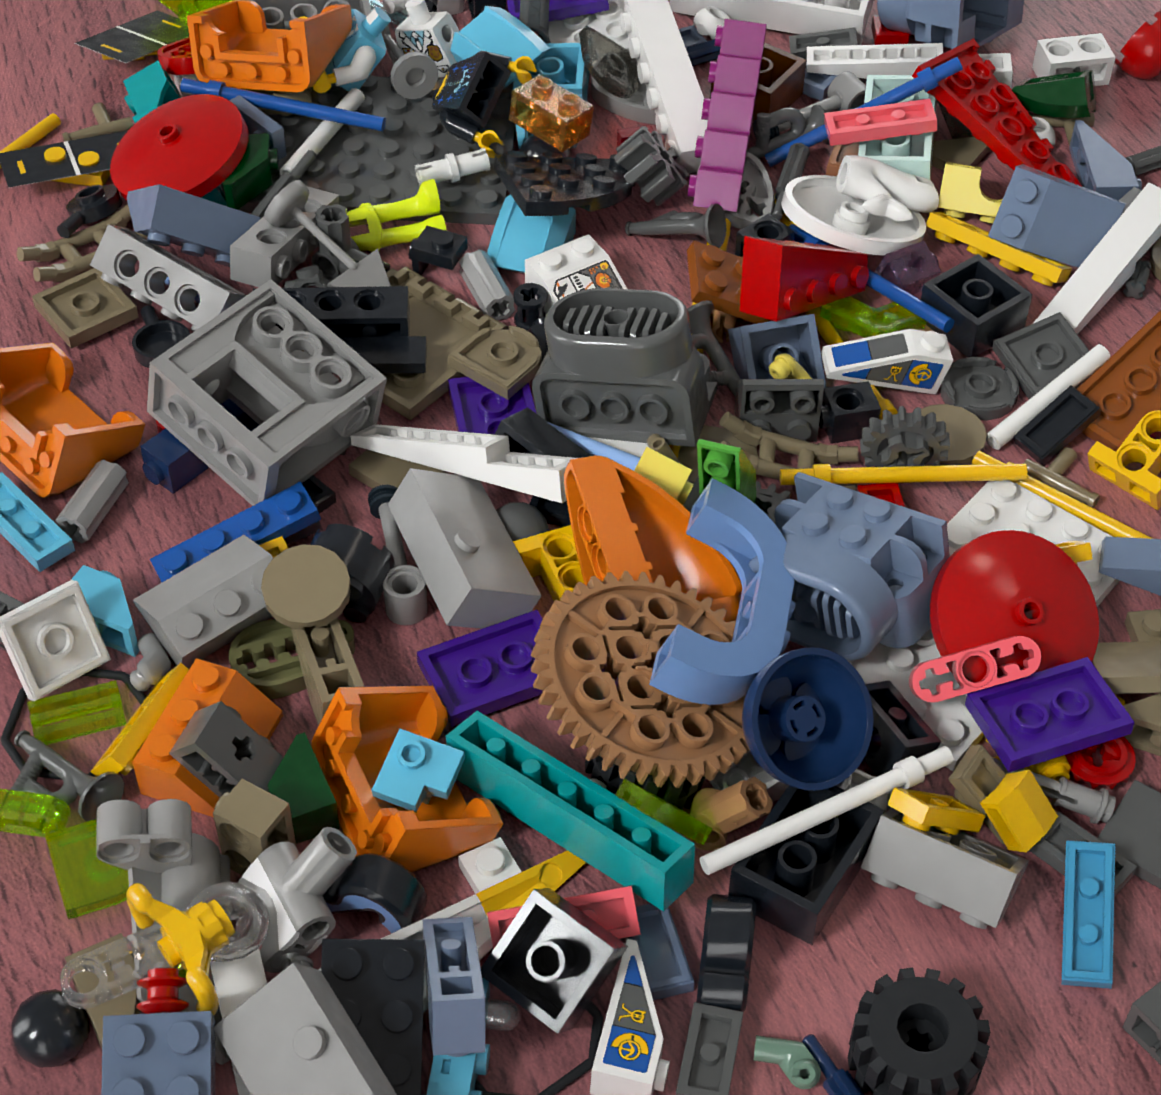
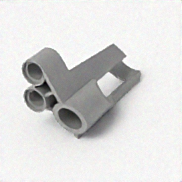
[96,799,232,1065]

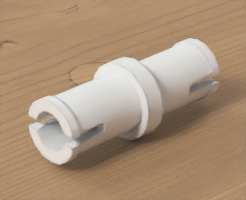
[415,148,490,186]

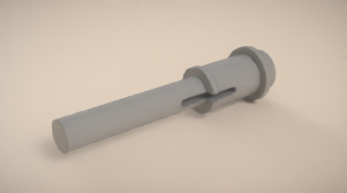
[992,757,1116,824]

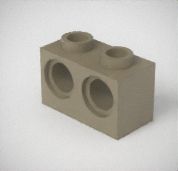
[213,778,296,876]

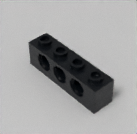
[253,286,410,337]

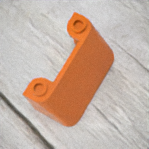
[187,0,352,93]
[0,342,145,497]
[311,685,504,873]

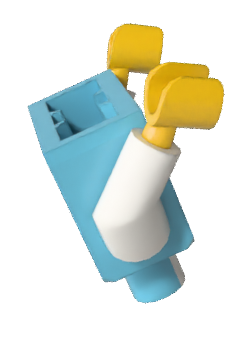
[299,7,391,93]

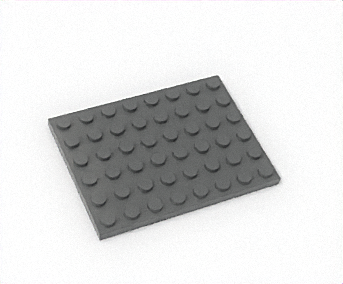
[221,75,516,225]

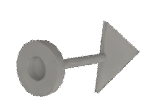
[381,7,438,99]
[264,180,391,287]

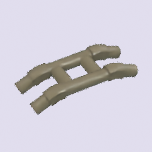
[17,203,148,282]
[719,412,859,491]

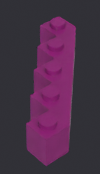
[688,19,767,212]

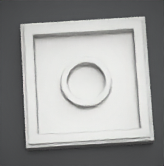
[0,580,111,701]

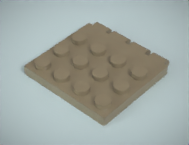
[302,267,509,421]

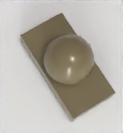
[948,745,1006,844]

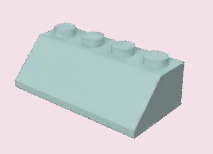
[858,75,936,180]

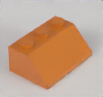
[132,658,283,817]

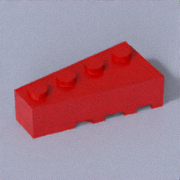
[739,236,869,322]

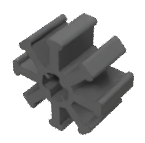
[614,126,689,206]

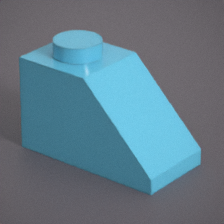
[71,565,140,657]

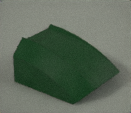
[1012,70,1096,118]

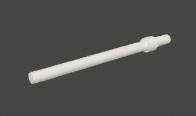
[699,746,954,875]

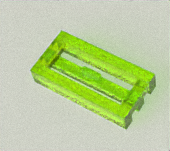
[27,680,127,745]
[615,778,712,845]

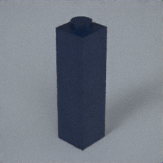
[140,399,259,494]

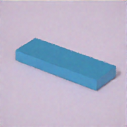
[1061,841,1115,989]

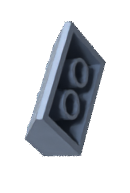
[127,184,261,267]

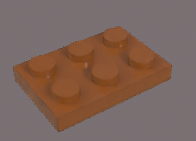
[687,240,798,324]

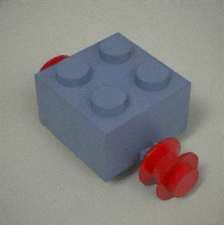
[101,968,216,1095]

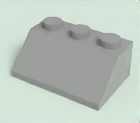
[133,535,273,668]
[861,808,1030,929]

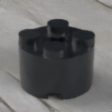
[310,523,395,623]

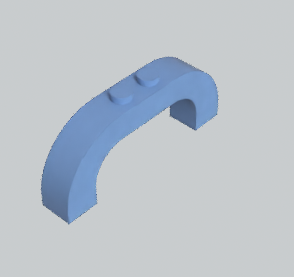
[649,478,796,705]

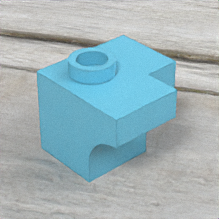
[372,728,465,813]

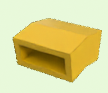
[980,769,1058,852]

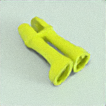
[347,179,447,252]

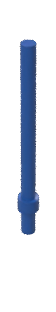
[765,57,963,167]
[180,78,386,132]
[788,224,954,333]

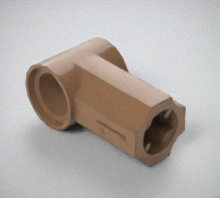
[684,777,773,851]

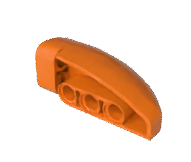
[564,455,742,623]

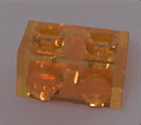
[509,75,594,152]

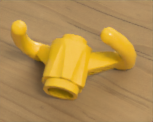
[126,883,235,1016]

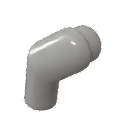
[130,633,171,692]

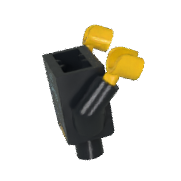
[432,51,537,158]

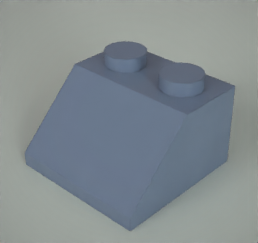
[728,314,827,388]

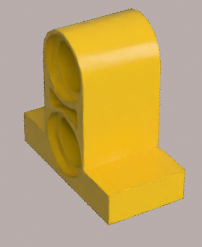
[1087,410,1161,510]
[513,525,584,601]

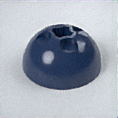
[742,647,873,791]

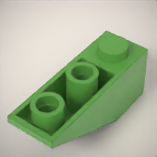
[697,439,756,503]

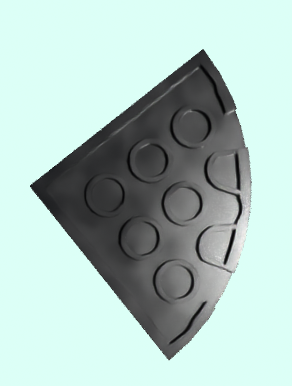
[494,151,636,216]

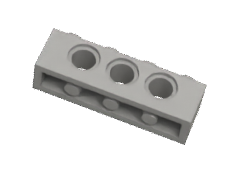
[230,186,339,287]
[90,224,247,332]

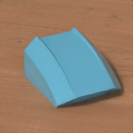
[450,6,550,89]
[487,194,576,273]

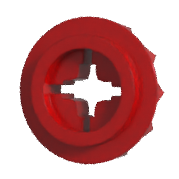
[1065,736,1136,790]

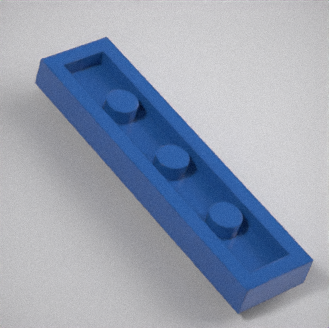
[150,481,321,582]

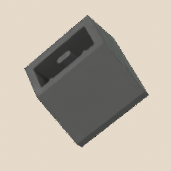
[735,379,824,442]

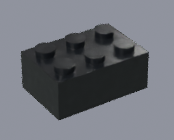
[728,786,885,945]

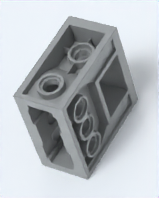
[147,279,387,506]

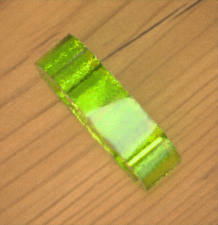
[0,789,71,838]

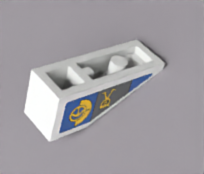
[821,329,953,395]
[590,939,670,1095]

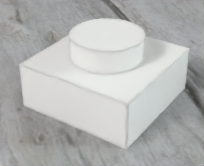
[458,837,522,894]

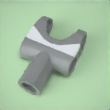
[230,827,357,973]

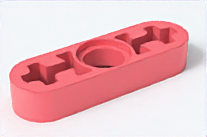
[909,636,1041,702]

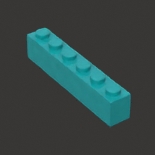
[446,711,695,912]

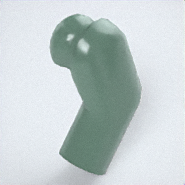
[753,1035,821,1089]

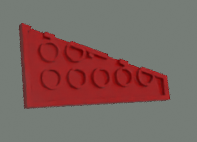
[912,38,1082,187]

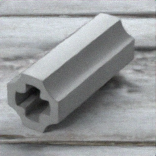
[459,249,515,320]
[55,459,129,543]

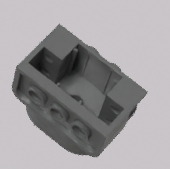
[532,288,718,447]

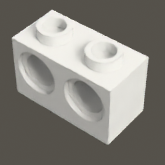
[1032,33,1115,86]

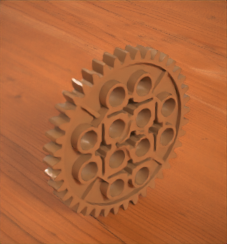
[531,571,749,788]

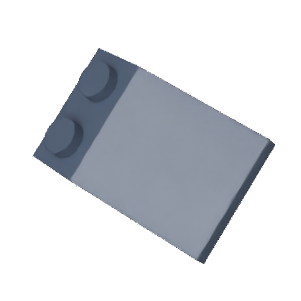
[988,164,1126,268]

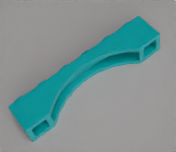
[123,60,227,206]

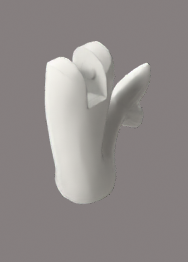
[836,155,939,222]

